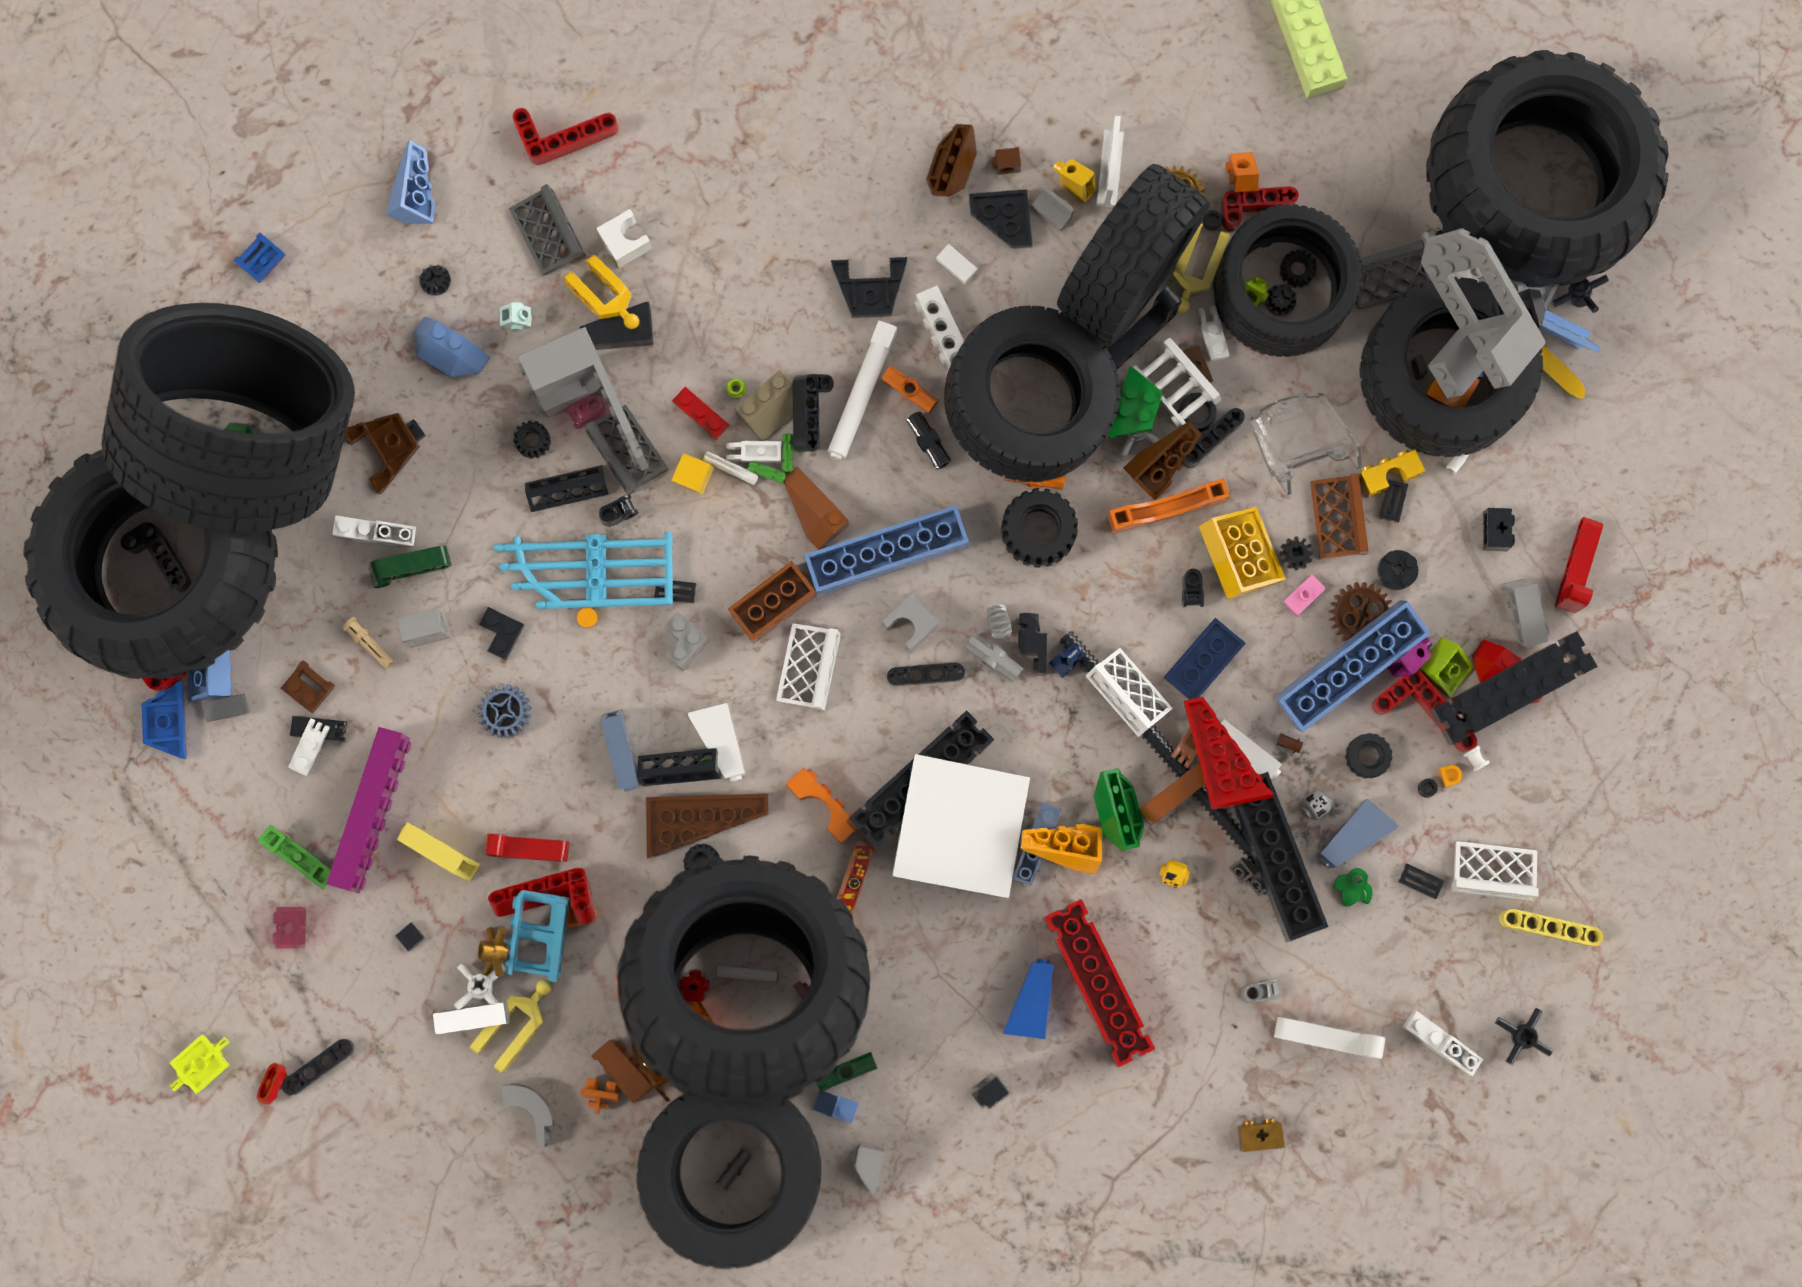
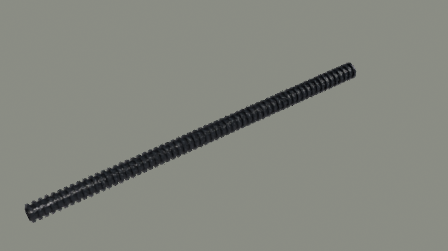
[1059,631,1256,865]

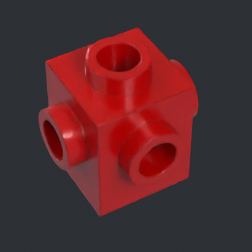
[680,970,710,1002]

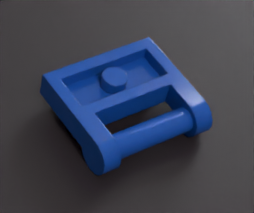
[233,232,286,283]

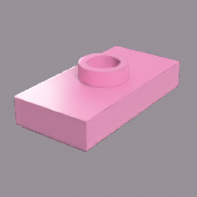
[1283,575,1326,616]

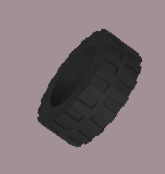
[1345,733,1393,779]

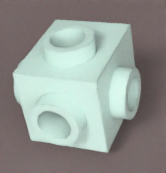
[500,302,532,332]

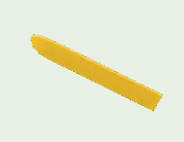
[1540,345,1585,399]

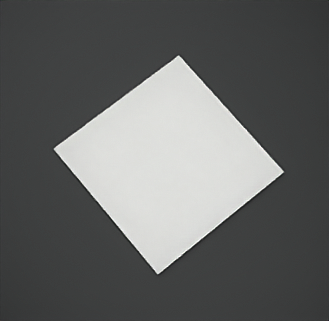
[892,754,1030,898]

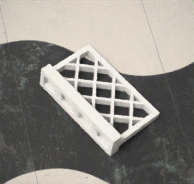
[1097,116,1124,208]
[776,623,841,711]
[1086,648,1173,737]
[1452,841,1539,901]

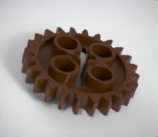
[1328,582,1392,641]

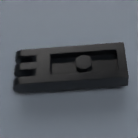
[290,716,347,742]

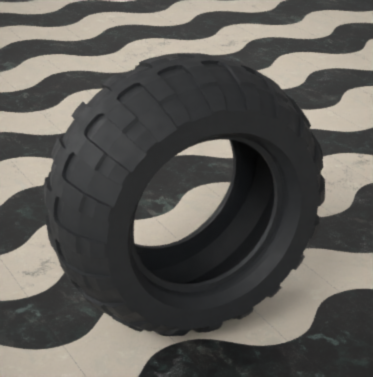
[1426,50,1669,288]
[23,449,278,679]
[617,855,871,1108]

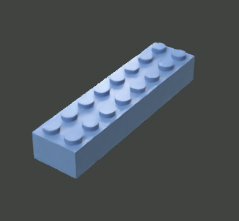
[804,505,969,596]
[1273,600,1431,732]

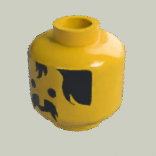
[1159,859,1190,889]

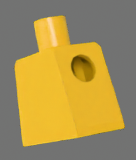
[1053,159,1097,204]

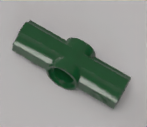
[816,1052,878,1092]

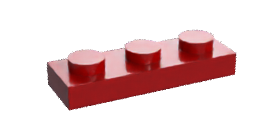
[672,387,729,440]

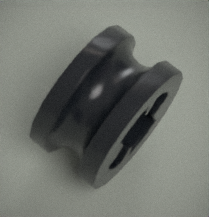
[1418,778,1438,798]

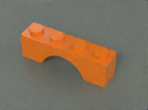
[786,767,855,845]

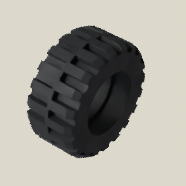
[1001,488,1078,568]

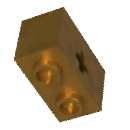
[1237,1118,1285,1152]

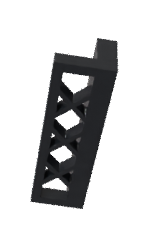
[525,465,609,512]
[637,748,721,787]

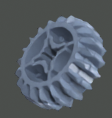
[477,684,532,739]

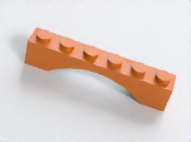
[1107,478,1230,534]

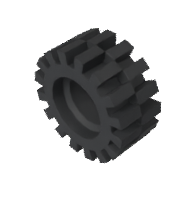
[1279,249,1317,288]
[513,420,551,459]
[683,844,720,871]

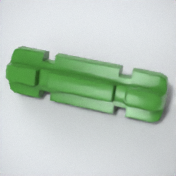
[782,433,793,472]
[748,461,786,484]

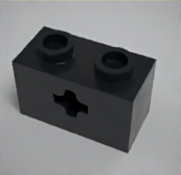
[1483,508,1515,552]

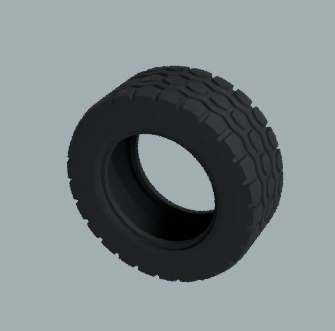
[1057,164,1210,344]
[1359,277,1543,457]
[636,1094,822,1269]

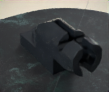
[1018,613,1047,676]

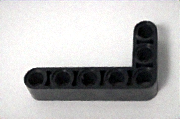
[1108,286,1182,370]

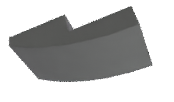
[202,693,249,722]
[1229,857,1266,897]

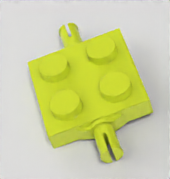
[169,1034,230,1094]

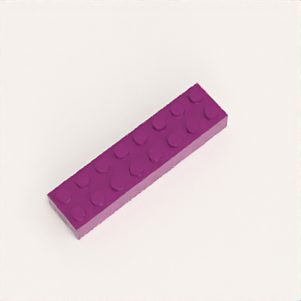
[326,727,411,893]

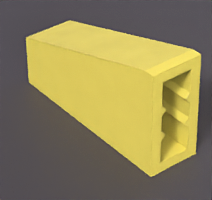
[397,822,480,882]

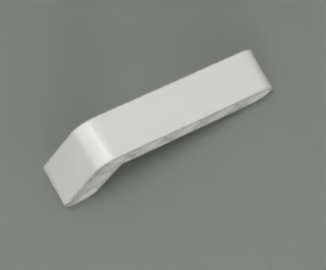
[1274,1017,1385,1059]

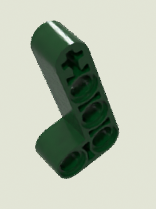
[368,545,452,588]

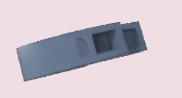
[1012,802,1062,886]

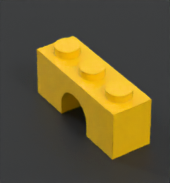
[1359,450,1425,498]

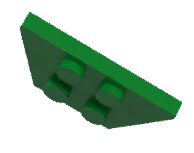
[1108,366,1163,439]

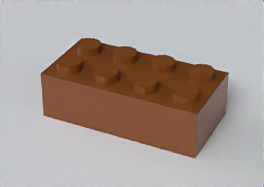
[728,561,817,644]

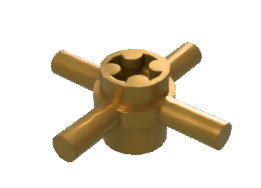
[478,927,508,977]

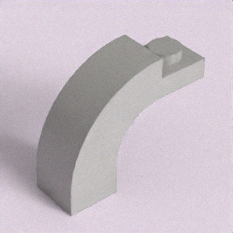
[502,1085,555,1148]

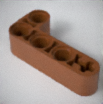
[1139,763,1205,825]

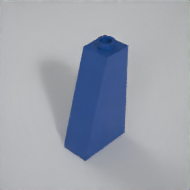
[1003,959,1054,1039]

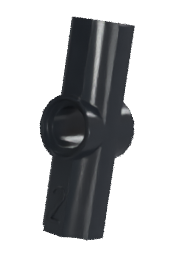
[906,411,951,470]

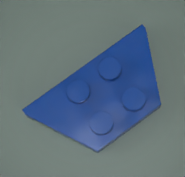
[141,682,187,759]

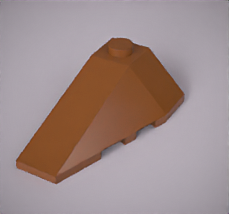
[784,467,849,550]

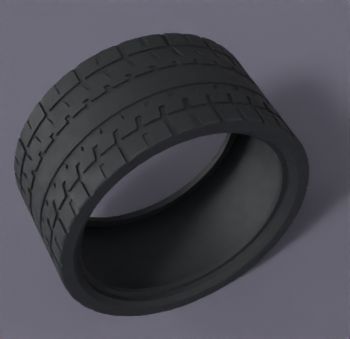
[101,303,355,532]

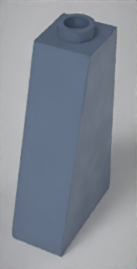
[601,709,639,792]
[1317,799,1399,868]

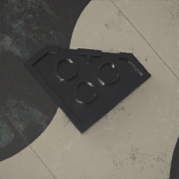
[969,189,1032,249]

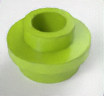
[726,379,746,398]

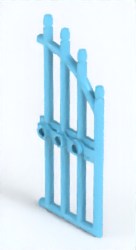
[494,532,673,609]

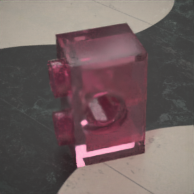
[273,907,306,949]

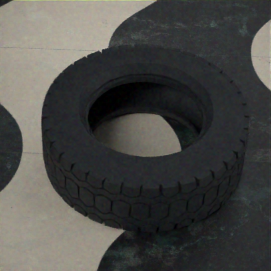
[944,305,1120,482]

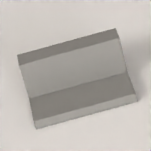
[1030,185,1074,231]

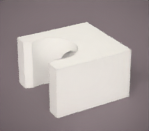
[596,209,652,268]

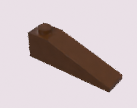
[1123,421,1202,500]

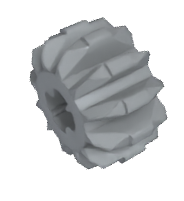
[986,604,1012,639]

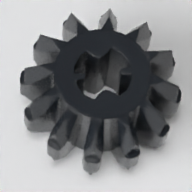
[1279,536,1314,571]

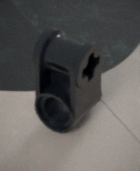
[599,494,639,527]
[1182,568,1204,607]

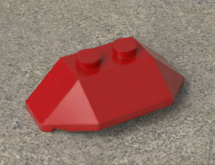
[1472,639,1542,703]

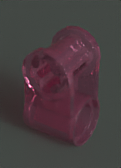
[565,395,605,429]

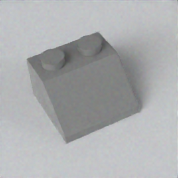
[852,1145,884,1194]

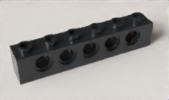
[972,1073,1010,1109]

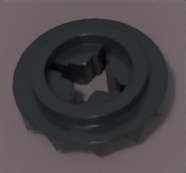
[419,265,451,295]
[1265,284,1297,315]

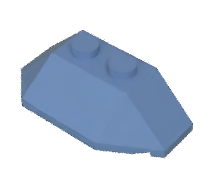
[414,316,490,377]

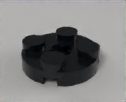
[1377,550,1419,590]

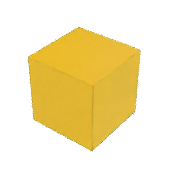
[671,453,714,495]

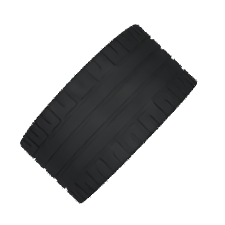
[1214,204,1363,357]

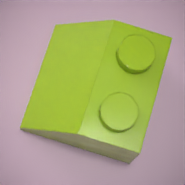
[1418,637,1475,698]

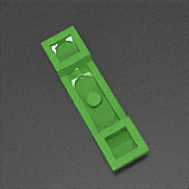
[257,824,331,889]

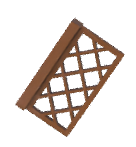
[1310,473,1369,559]

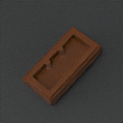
[1183,345,1213,389]

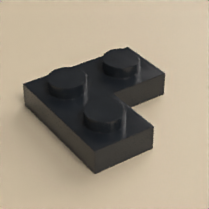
[479,607,525,661]

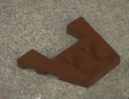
[345,413,420,494]

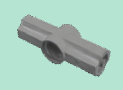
[965,633,1024,682]

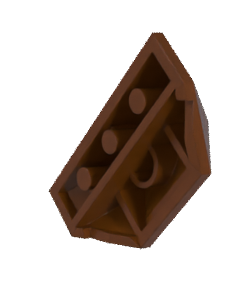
[926,124,977,197]

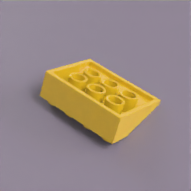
[1198,506,1286,600]

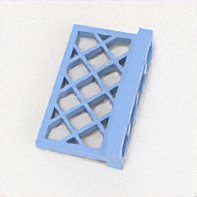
[1538,310,1601,353]

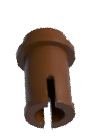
[1276,733,1303,754]

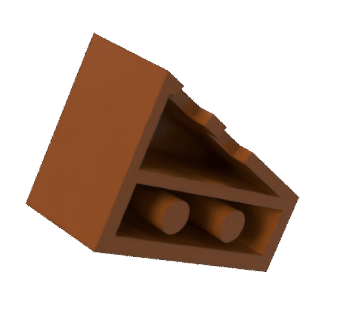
[591,1039,654,1104]

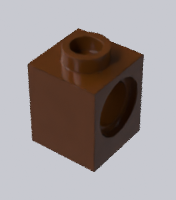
[992,147,1021,175]

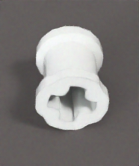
[1464,746,1490,772]

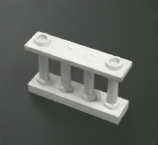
[1133,338,1221,427]

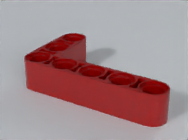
[512,108,619,165]
[1555,517,1603,614]
[1372,670,1477,752]
[488,867,595,924]

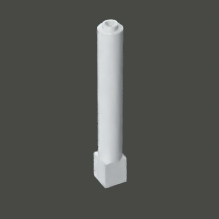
[828,320,897,461]

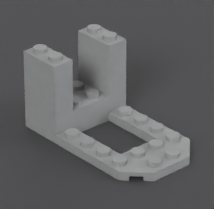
[1421,229,1546,398]
[518,327,649,471]

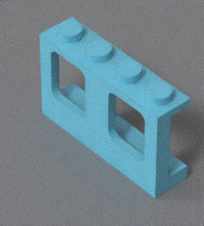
[506,890,570,982]

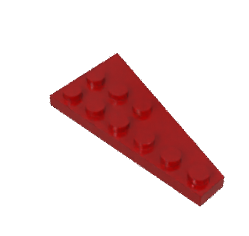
[1184,697,1273,810]

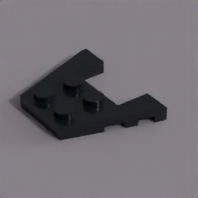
[831,257,907,318]

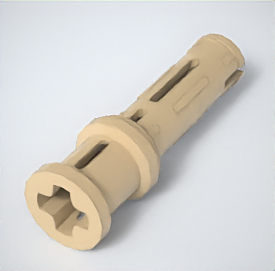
[342,617,395,670]

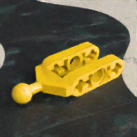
[562,255,639,329]

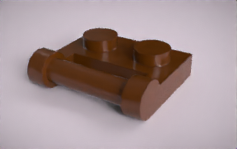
[280,660,335,714]

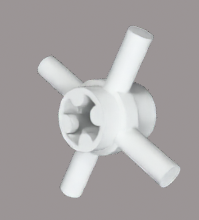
[453,963,507,1011]

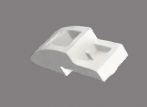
[332,515,416,547]
[1403,1010,1483,1076]

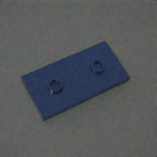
[1163,617,1246,700]

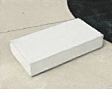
[936,244,978,285]

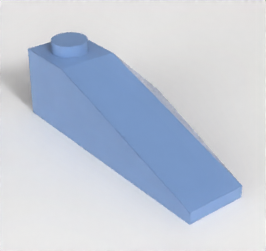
[387,140,435,224]

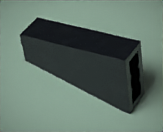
[580,302,654,350]

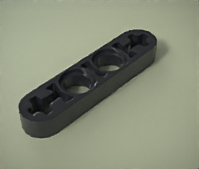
[887,663,965,686]
[282,1039,354,1095]

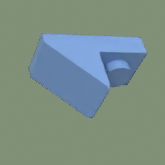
[813,1091,859,1123]

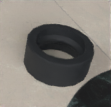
[1178,392,1217,432]

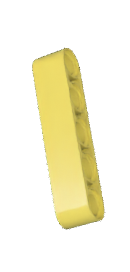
[1499,909,1603,946]

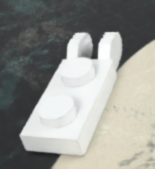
[1198,305,1230,362]
[726,441,781,462]

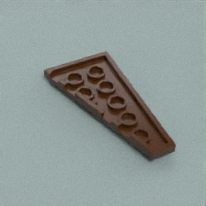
[646,794,769,859]

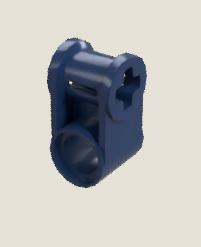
[1049,643,1084,678]

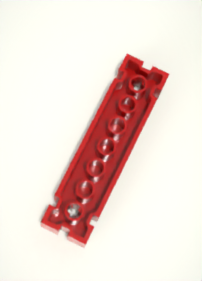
[1043,899,1155,1068]

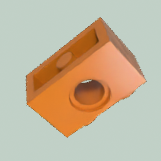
[1226,152,1259,192]

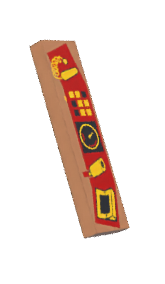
[836,840,874,915]

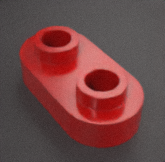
[257,1063,286,1105]

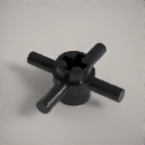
[1552,275,1609,313]
[1495,1008,1553,1066]

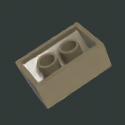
[735,370,793,441]

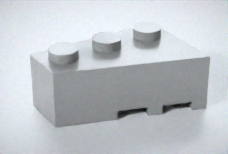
[1501,579,1549,647]

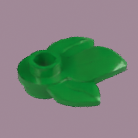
[1333,868,1373,907]

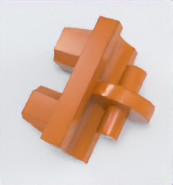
[580,1078,620,1114]

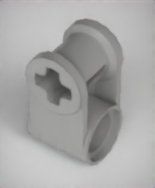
[1240,978,1282,1003]

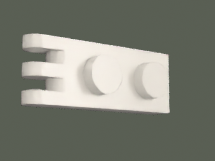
[288,718,330,776]

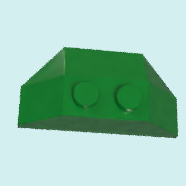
[1093,768,1144,851]

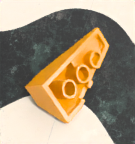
[1021,824,1102,874]

